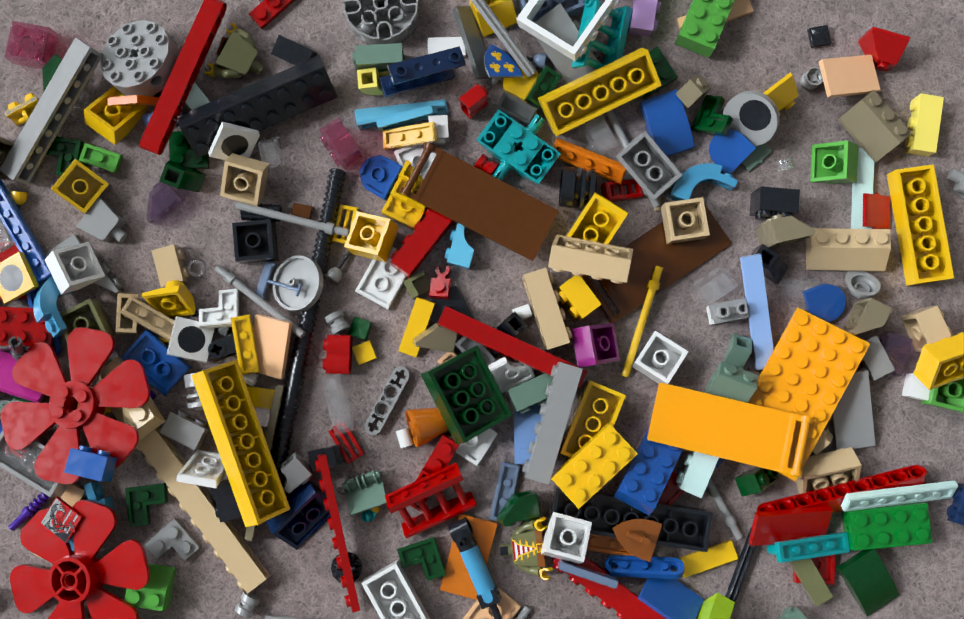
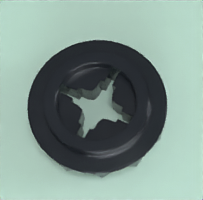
[331,552,362,583]

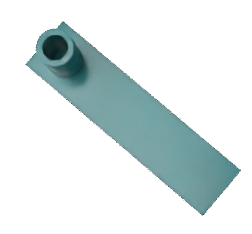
[767,532,850,563]

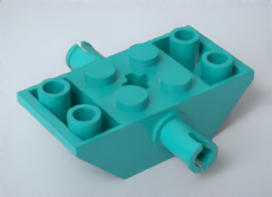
[476,109,561,185]

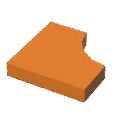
[107,95,160,107]

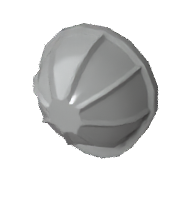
[845,271,881,300]

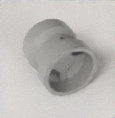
[800,67,823,90]
[325,310,350,335]
[234,591,261,618]

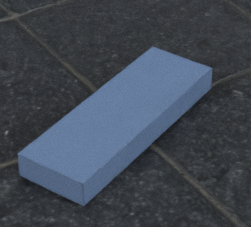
[489,461,521,521]
[558,559,618,589]

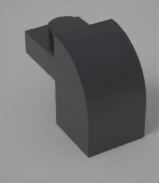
[488,311,528,356]
[307,445,343,471]

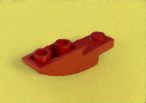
[409,434,460,512]

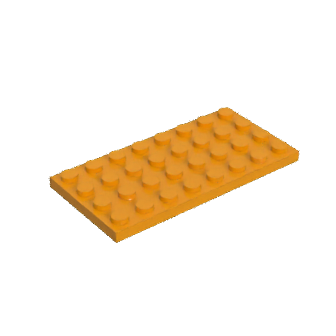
[748,307,870,482]

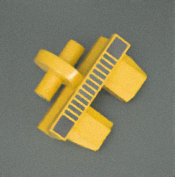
[5,93,39,126]

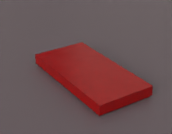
[749,506,833,546]

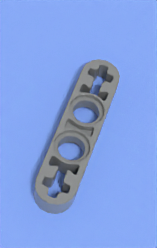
[365,366,410,435]

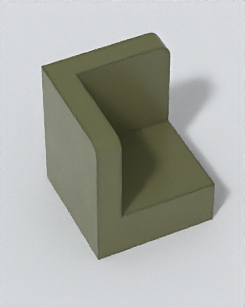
[403,271,431,300]

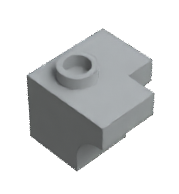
[281,452,312,494]

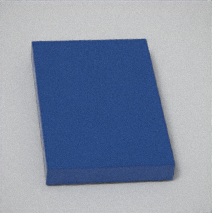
[121,329,192,396]
[638,578,704,619]

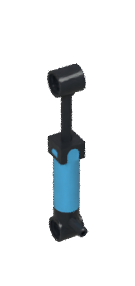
[448,517,503,619]

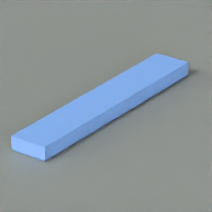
[740,254,774,370]

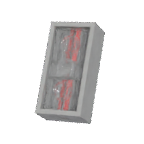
[0,430,69,497]

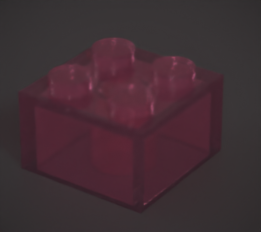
[4,21,59,69]
[319,118,363,170]

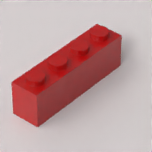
[390,208,455,279]

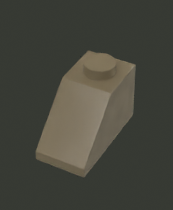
[676,74,711,108]
[413,323,457,352]

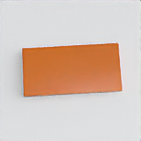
[440,513,497,600]

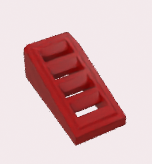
[601,179,644,202]

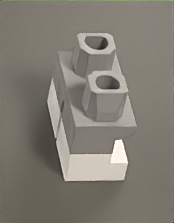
[706,298,750,325]

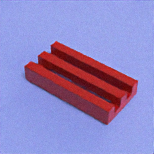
[328,421,365,464]

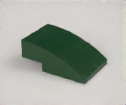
[836,549,899,617]

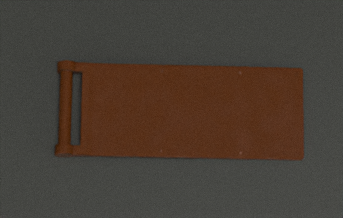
[399,142,558,261]
[581,197,731,323]

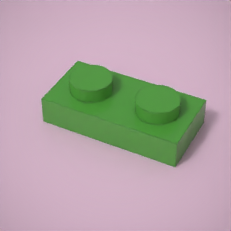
[79,143,123,174]

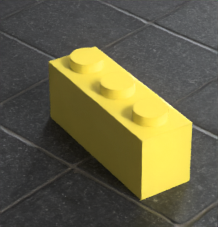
[905,93,944,157]

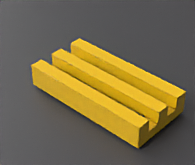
[332,204,359,244]

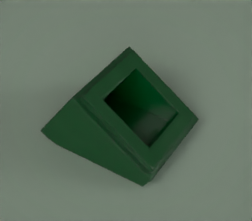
[348,317,373,340]

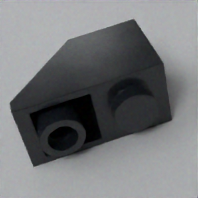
[751,244,788,284]

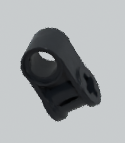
[208,333,237,359]

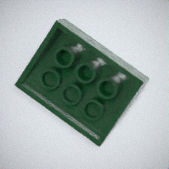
[420,345,512,444]

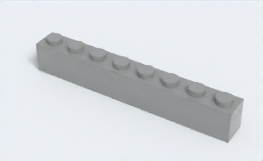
[0,37,103,185]

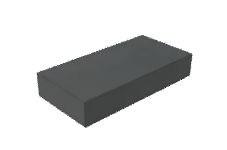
[496,90,538,125]

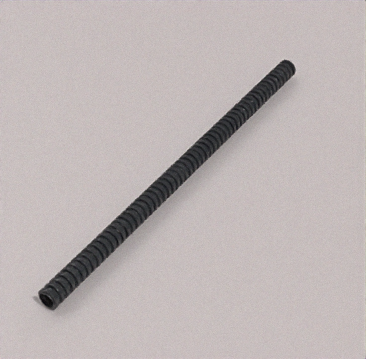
[272,168,346,486]

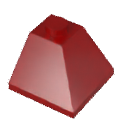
[858,26,910,71]

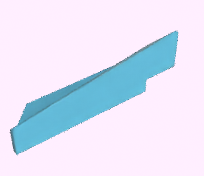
[355,100,449,132]

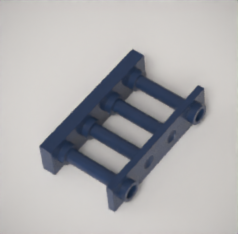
[378,46,466,98]

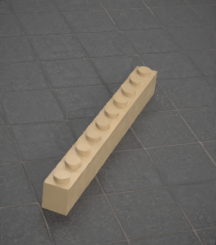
[136,426,270,594]

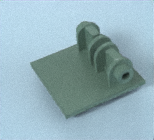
[341,470,386,516]

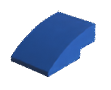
[639,89,695,157]

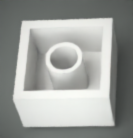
[632,331,688,384]

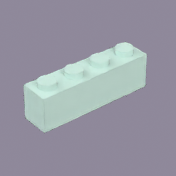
[676,451,719,498]

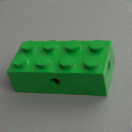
[841,502,932,551]

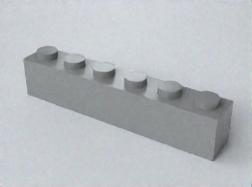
[522,362,583,485]

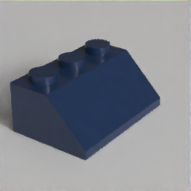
[266,480,339,550]

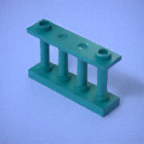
[571,0,632,70]

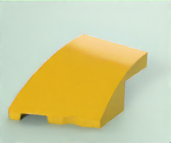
[381,160,426,231]

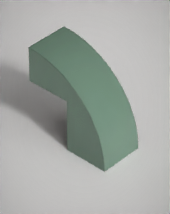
[723,333,752,369]

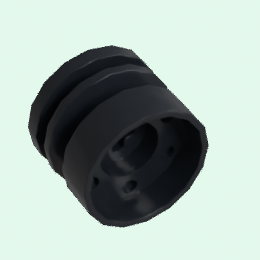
[559,166,597,209]

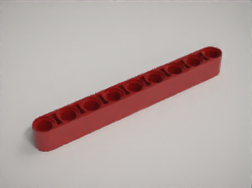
[140,0,227,155]
[757,465,927,513]

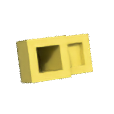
[357,68,390,95]

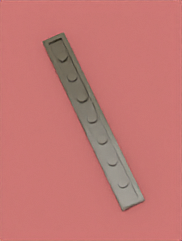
[244,385,287,541]

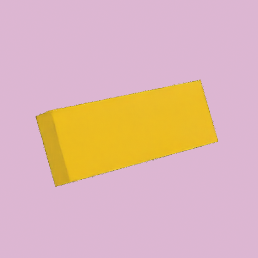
[383,122,437,150]
[398,297,435,357]
[230,314,260,375]
[678,540,738,578]

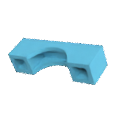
[444,223,474,270]

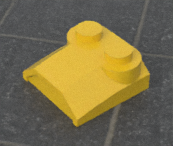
[142,280,196,318]

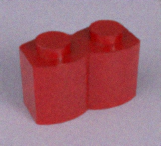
[458,84,489,119]
[323,335,353,374]

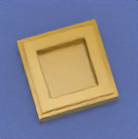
[352,340,377,365]

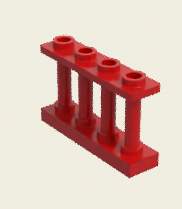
[385,462,477,539]

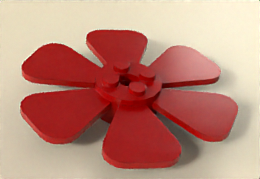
[1,328,150,484]
[10,499,150,619]

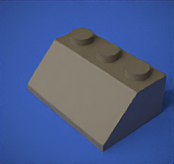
[838,90,912,162]
[756,214,816,249]

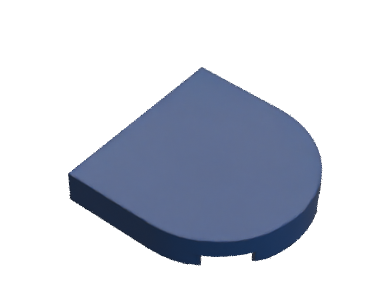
[709,129,756,174]
[360,155,403,200]
[802,283,846,322]

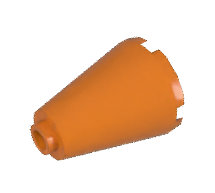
[405,407,449,447]

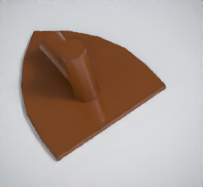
[612,519,662,562]

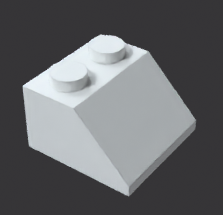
[45,242,105,295]
[541,512,592,564]

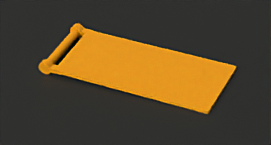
[647,383,813,477]

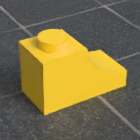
[247,386,275,409]

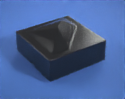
[807,25,831,48]

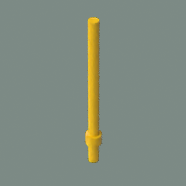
[621,266,663,377]

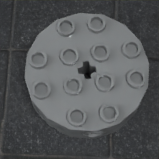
[343,0,420,45]
[100,20,180,96]

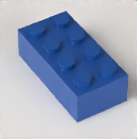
[614,425,683,516]

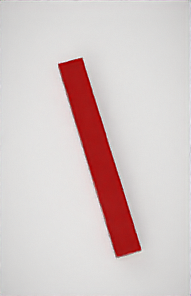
[437,306,587,389]

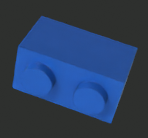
[64,445,117,482]

